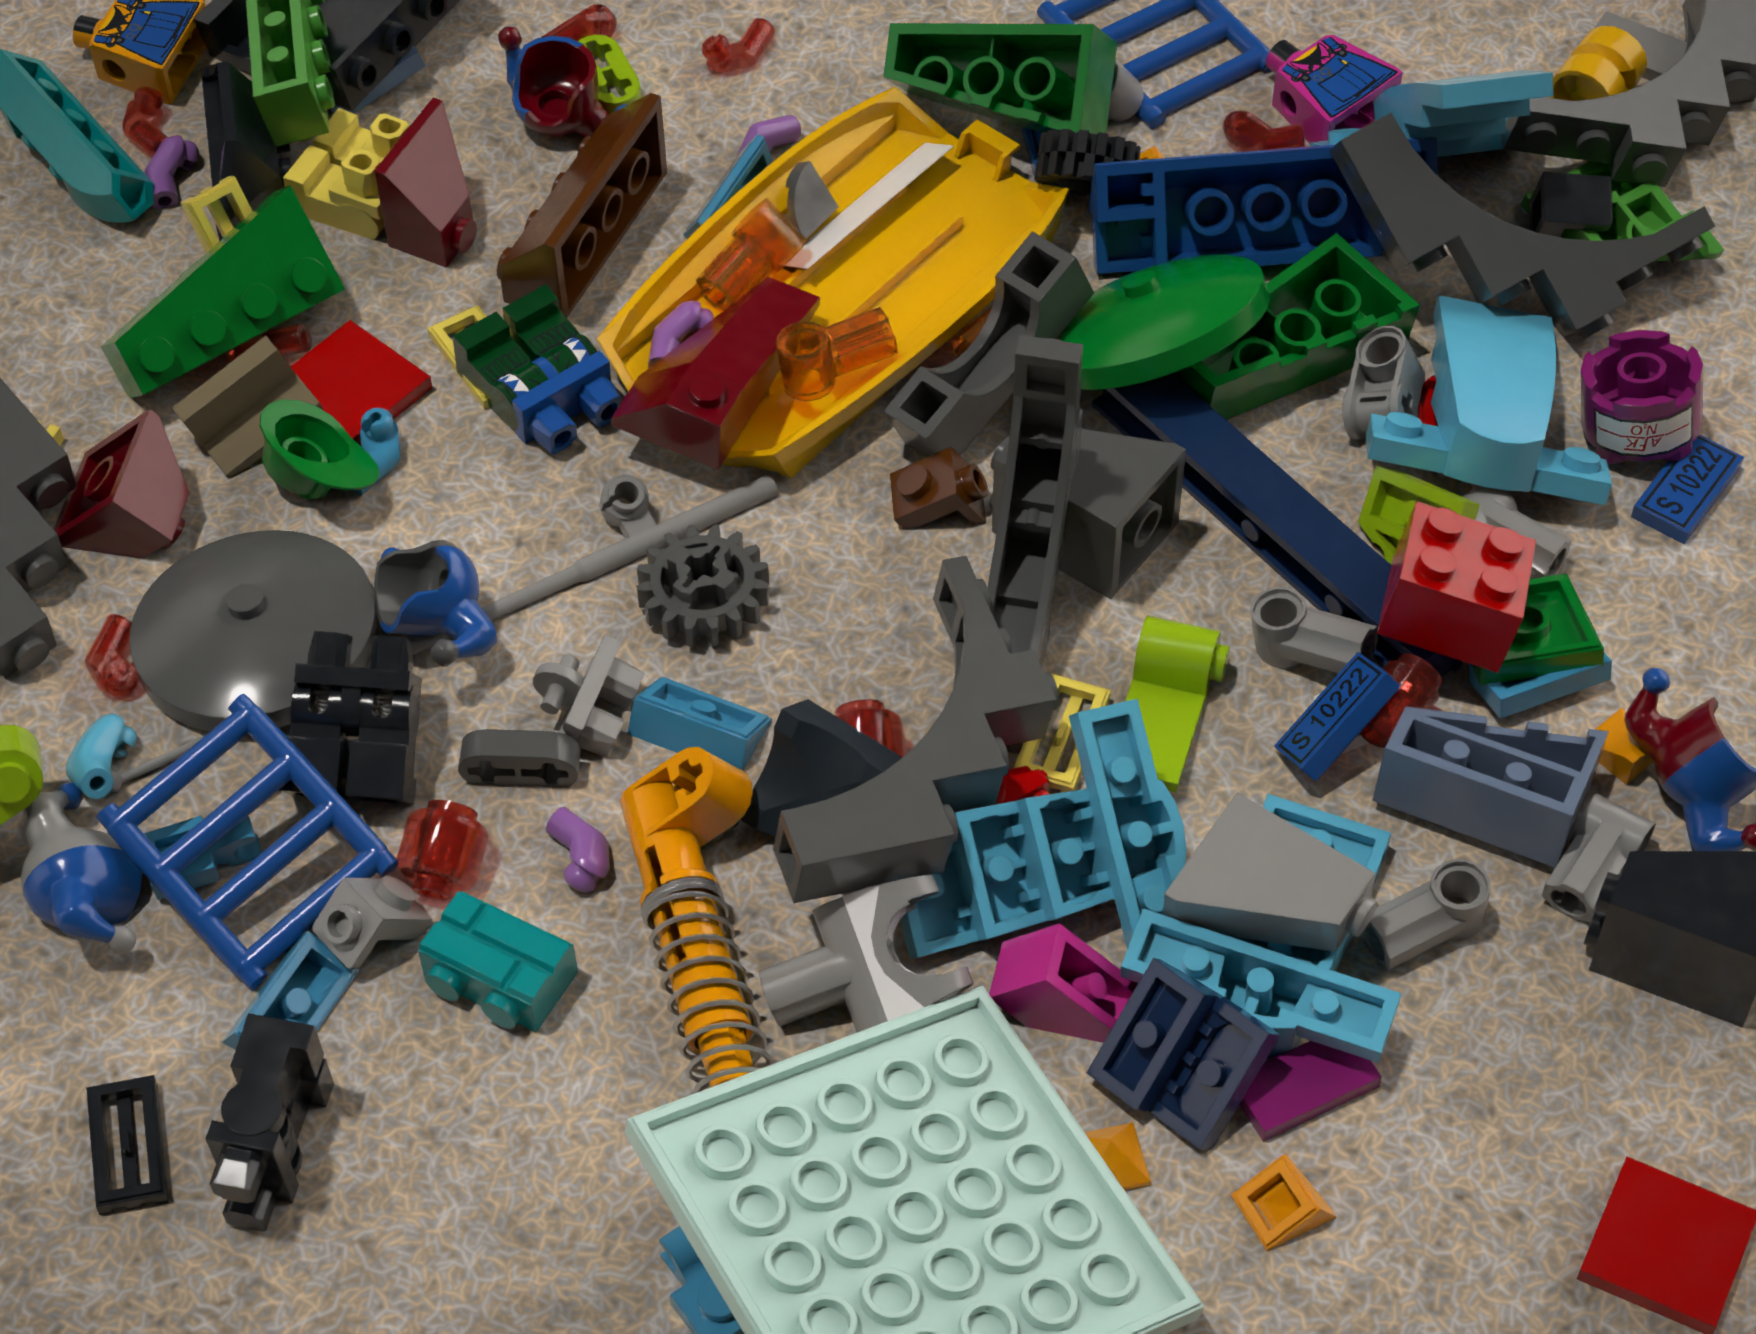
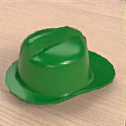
[259,399,379,500]

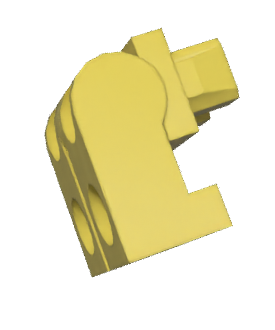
[283,108,409,240]

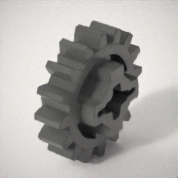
[636,525,769,647]

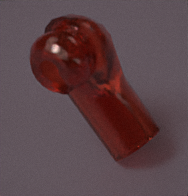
[701,18,775,73]
[122,86,168,158]
[227,323,312,364]

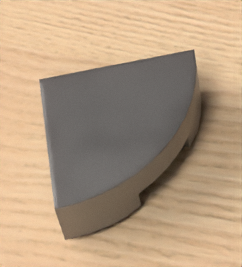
[784,161,839,242]

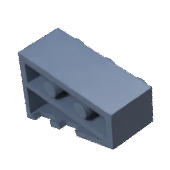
[1372,707,1609,868]

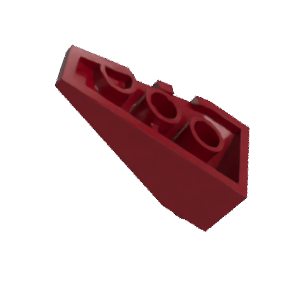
[611,276,820,470]

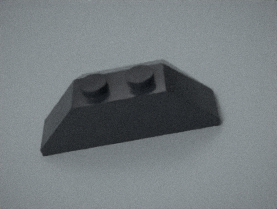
[200,62,292,241]

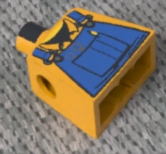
[72,0,206,105]

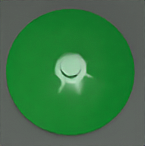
[1057,255,1270,390]

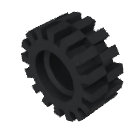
[1034,129,1141,196]

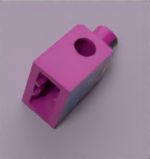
[1266,35,1403,144]

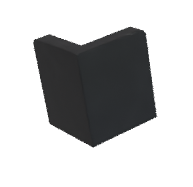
[1529,172,1612,237]

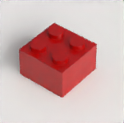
[1377,501,1536,673]

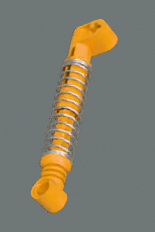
[620,747,773,1094]

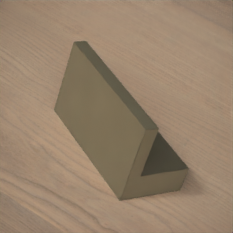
[172,336,324,478]

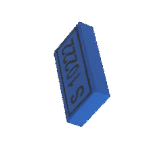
[1631,434,1744,545]
[1274,652,1401,781]

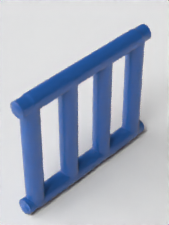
[1037,0,1272,129]
[96,693,399,990]

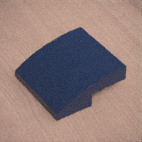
[1086,958,1280,1150]

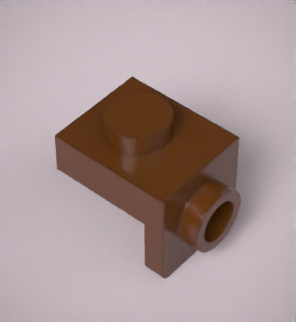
[890,447,988,529]

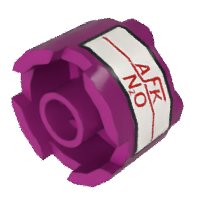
[1580,330,1703,464]

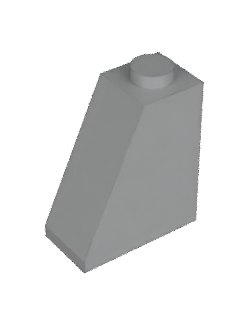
[1164,792,1378,952]

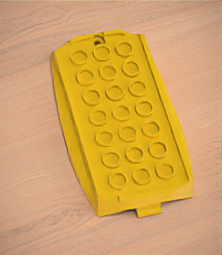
[597,86,1069,478]

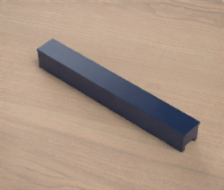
[1091,373,1462,697]

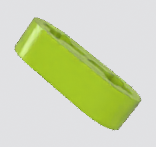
[578,34,641,114]

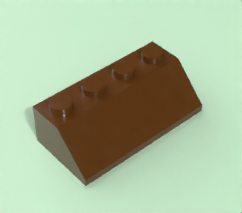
[497,93,667,318]

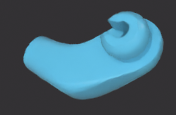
[66,713,137,799]

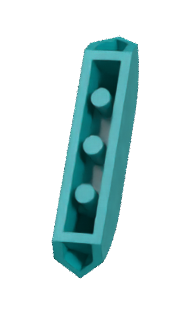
[0,49,154,223]

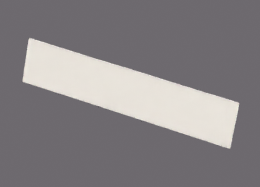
[779,143,954,269]

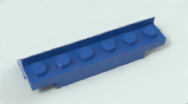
[1089,137,1438,274]

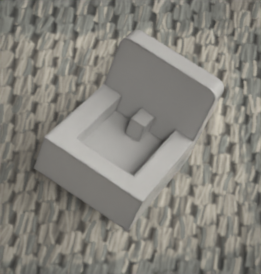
[312,876,433,968]

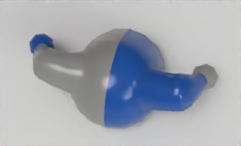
[21,783,142,954]

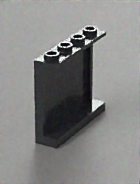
[194,0,460,111]

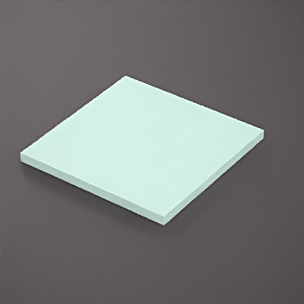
[624,986,1205,1334]

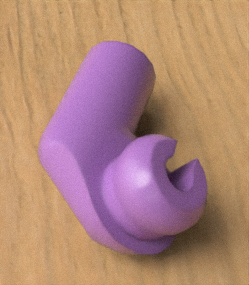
[737,115,801,161]
[145,135,199,209]
[648,301,714,368]
[546,807,610,893]

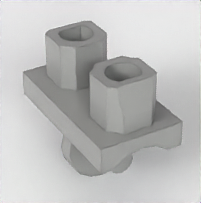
[532,634,645,756]

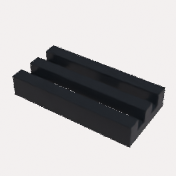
[86,1075,169,1215]

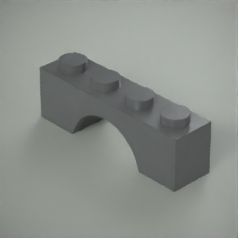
[884,231,1094,457]

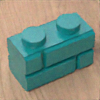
[418,891,578,1032]

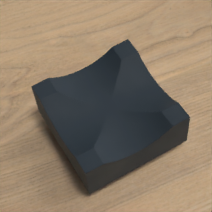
[740,699,902,837]

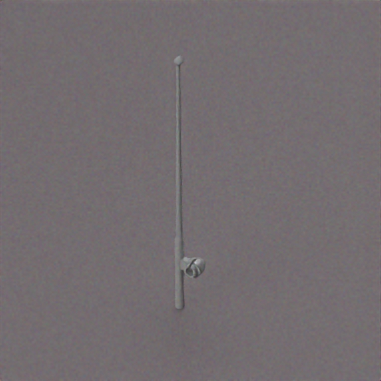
[109,474,778,794]

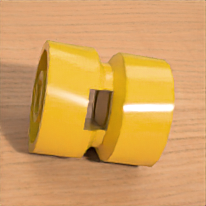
[1549,26,1648,101]

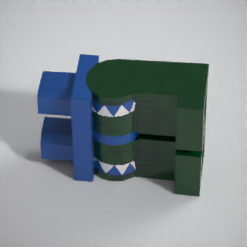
[452,284,621,455]

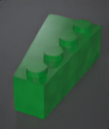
[883,23,1117,134]
[101,185,345,398]
[1173,233,1420,420]

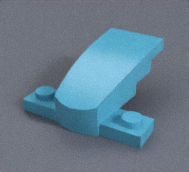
[1310,70,1553,157]
[1366,295,1612,506]
[901,699,1187,959]
[1121,794,1401,1063]

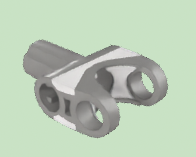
[759,875,974,1032]

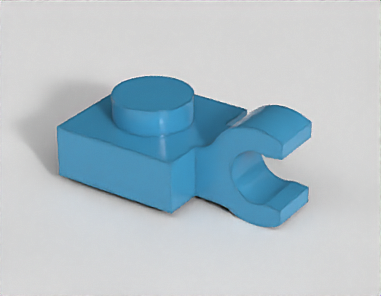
[144,815,262,900]
[659,1226,744,1334]

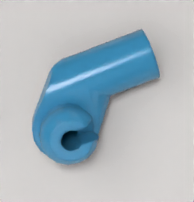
[352,408,400,496]

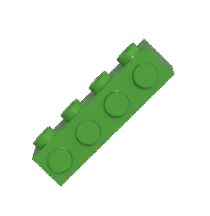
[246,0,335,147]

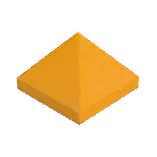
[1085,1122,1151,1191]

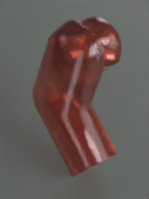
[541,4,617,41]
[1222,110,1305,152]
[85,614,138,696]

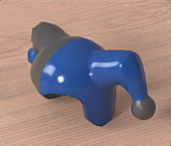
[374,539,497,667]

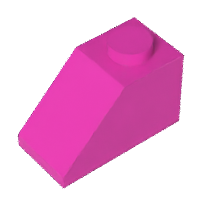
[989,923,1138,1043]

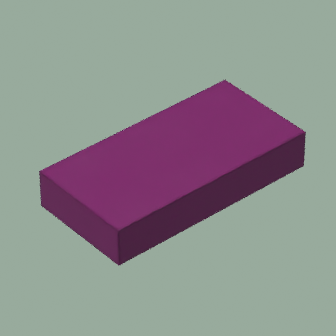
[1239,1041,1382,1142]

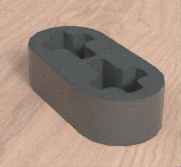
[458,729,581,787]

